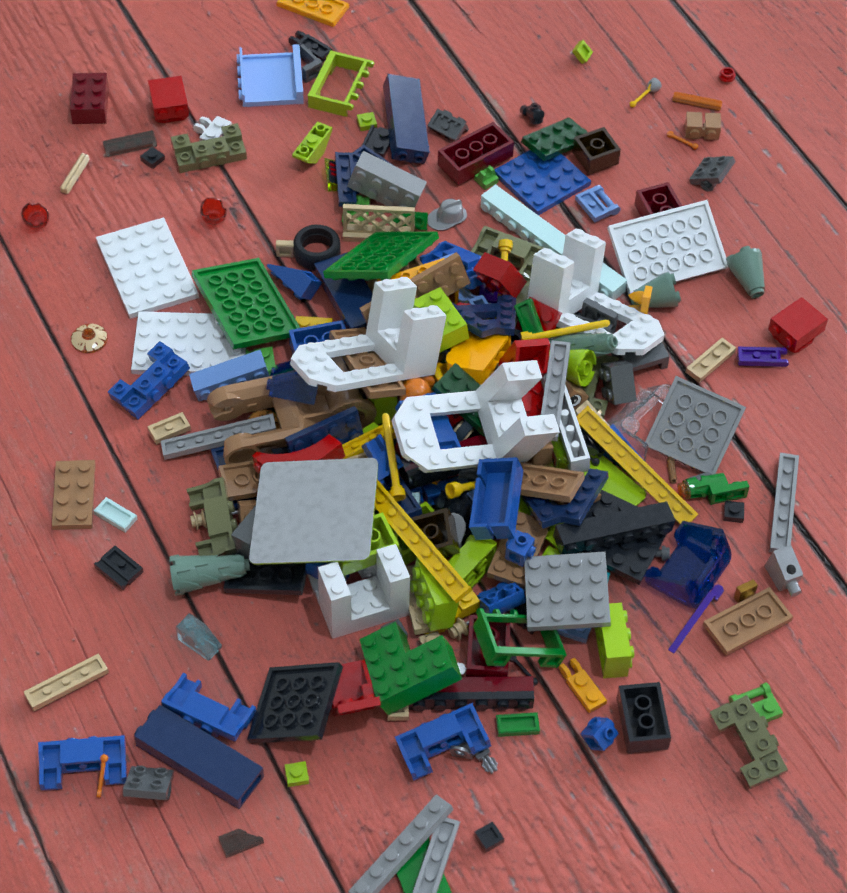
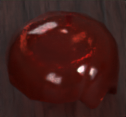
[200,198,227,225]
[21,203,49,230]

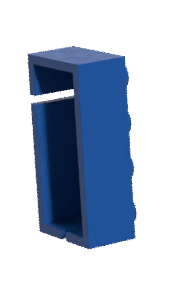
[469,457,523,540]

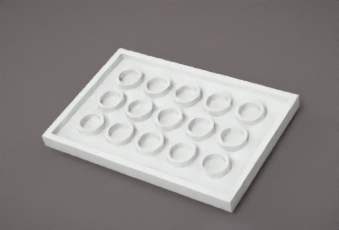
[607,200,728,295]
[96,217,199,319]
[131,312,246,376]

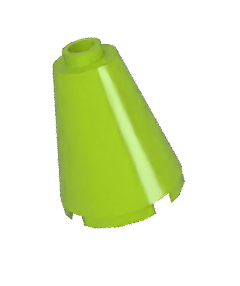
[548,349,596,387]

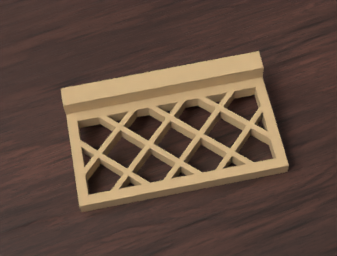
[343,204,415,242]

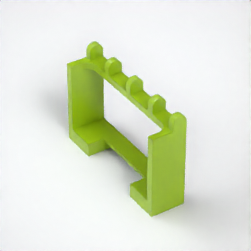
[308,50,375,117]

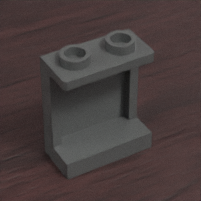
[611,342,670,372]

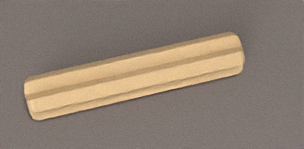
[60,153,89,194]

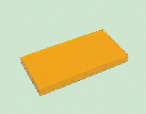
[277,0,349,28]

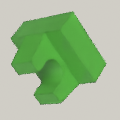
[474,166,499,190]

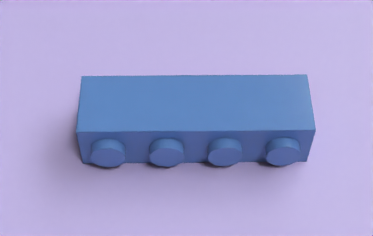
[189,350,270,402]

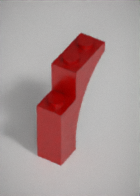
[252,434,346,474]

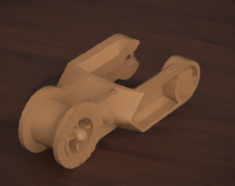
[207,371,377,465]

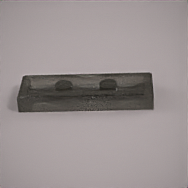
[102,130,157,157]

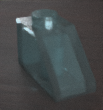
[176,613,222,661]

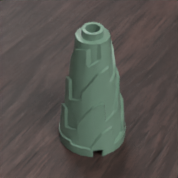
[548,332,618,357]
[170,554,250,596]

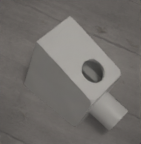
[765,545,803,597]

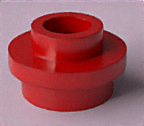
[719,67,736,82]

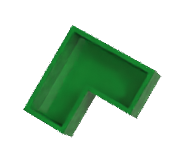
[359,622,462,715]

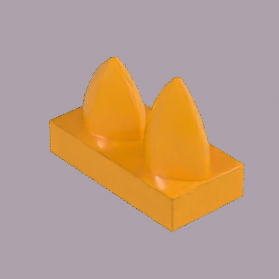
[628,286,653,314]

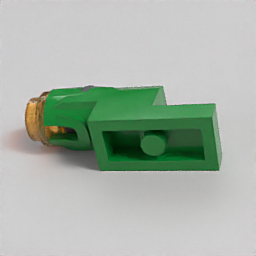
[677,472,750,505]

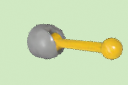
[630,78,662,108]

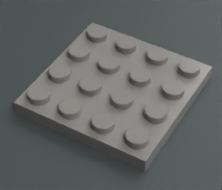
[644,376,746,474]
[525,552,611,631]

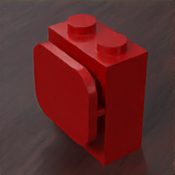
[148,75,189,123]
[768,297,828,353]

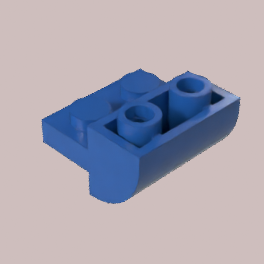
[477,582,526,614]

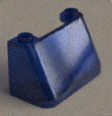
[266,360,318,405]
[644,521,732,609]

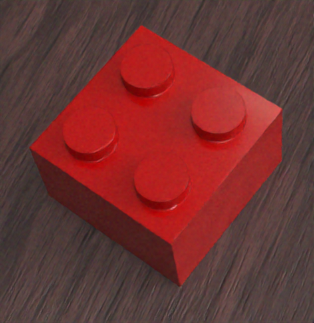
[473,252,527,298]

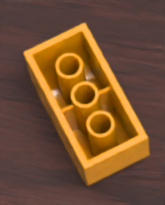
[446,331,511,385]

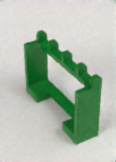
[473,608,567,668]

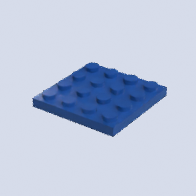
[495,150,591,216]

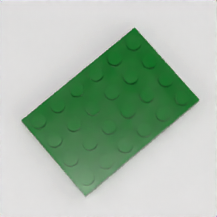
[323,231,439,281]
[191,258,300,350]

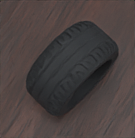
[293,224,341,271]

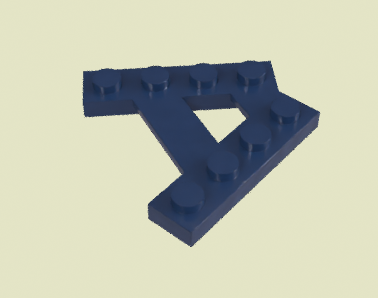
[335,145,393,207]
[449,295,516,338]
[520,469,609,529]

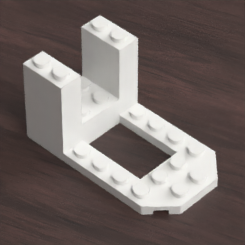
[528,229,664,355]
[290,277,447,392]
[391,360,560,473]
[307,544,410,639]

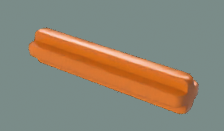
[673,91,722,110]

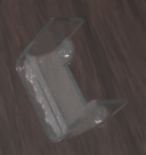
[607,384,671,461]

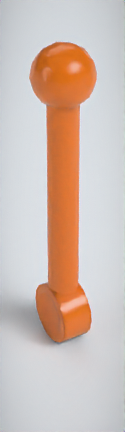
[667,131,698,150]
[96,754,109,798]

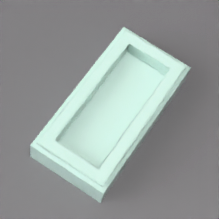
[94,497,137,533]

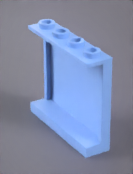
[236,44,304,107]

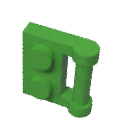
[729,682,783,722]

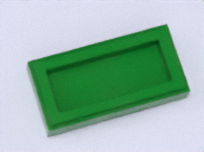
[514,298,544,334]
[496,712,540,737]

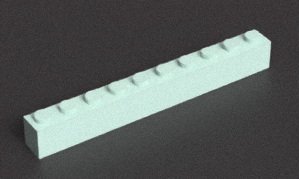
[480,184,627,300]

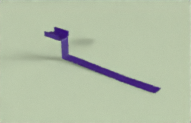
[668,584,724,653]

